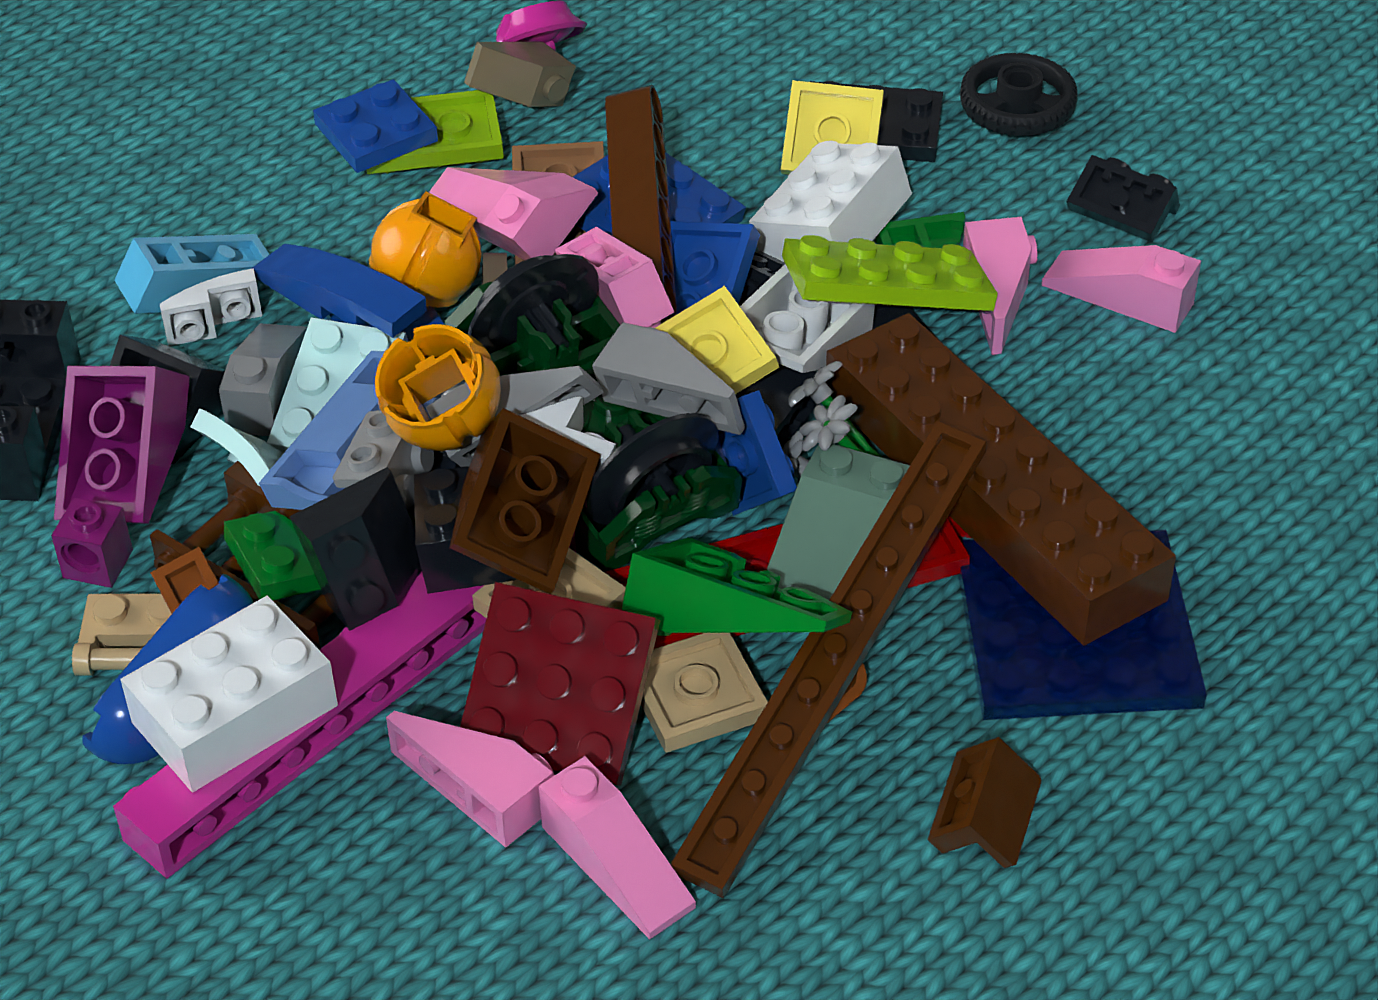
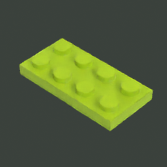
[782,235,998,311]

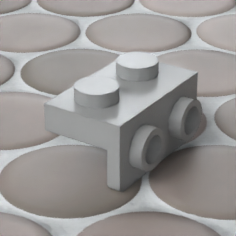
[333,410,434,511]

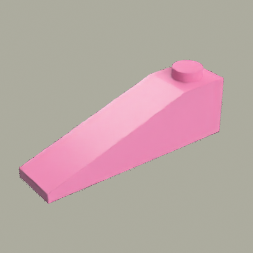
[429,167,598,260]

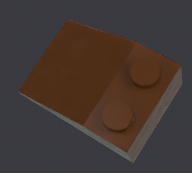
[450,408,600,594]

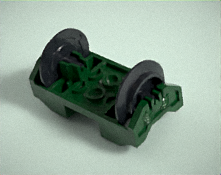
[444,254,743,572]

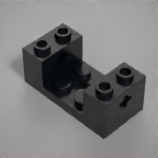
[0,299,81,501]

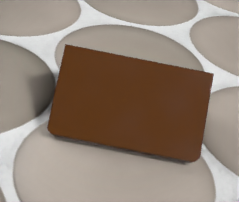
[927,737,1041,868]

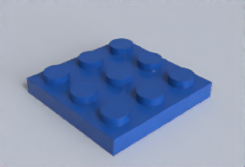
[573,153,746,236]

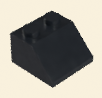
[109,334,225,464]
[414,466,518,594]
[289,467,421,631]

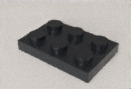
[810,81,943,162]

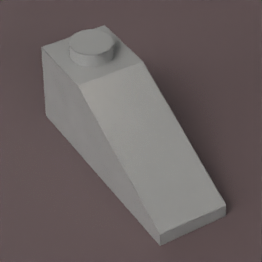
[592,322,745,435]
[219,323,307,436]
[426,366,604,467]

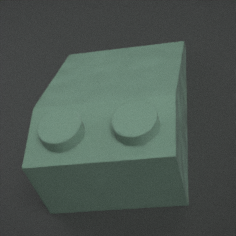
[767,443,910,600]

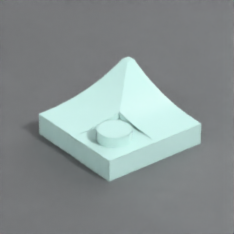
[190,408,284,486]

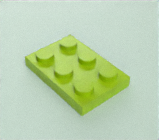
[367,90,504,174]

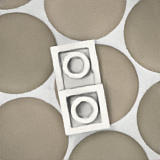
[160,268,262,346]

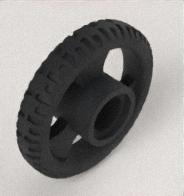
[960,53,1077,136]

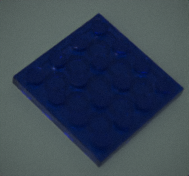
[958,530,1207,720]

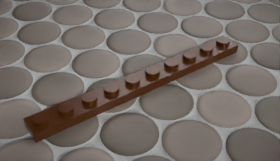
[671,420,986,899]

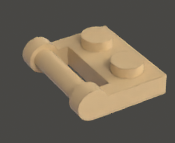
[72,594,172,676]

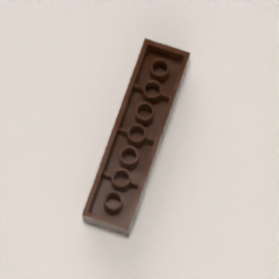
[826,313,1176,646]

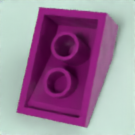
[54,366,190,524]

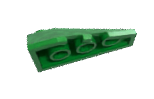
[622,537,852,636]

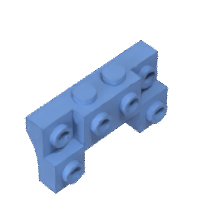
[259,351,464,510]

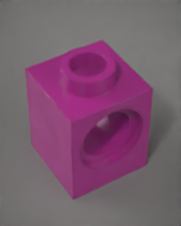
[51,498,133,588]

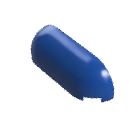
[82,574,254,764]

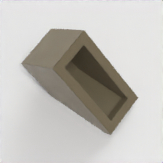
[464,42,576,107]

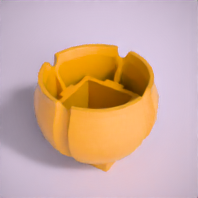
[369,191,482,307]
[375,324,501,452]

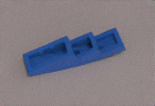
[251,244,427,338]

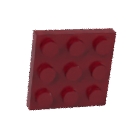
[460,582,660,786]

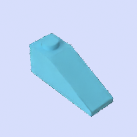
[114,234,269,314]

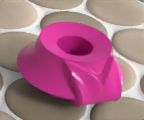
[496,0,587,51]

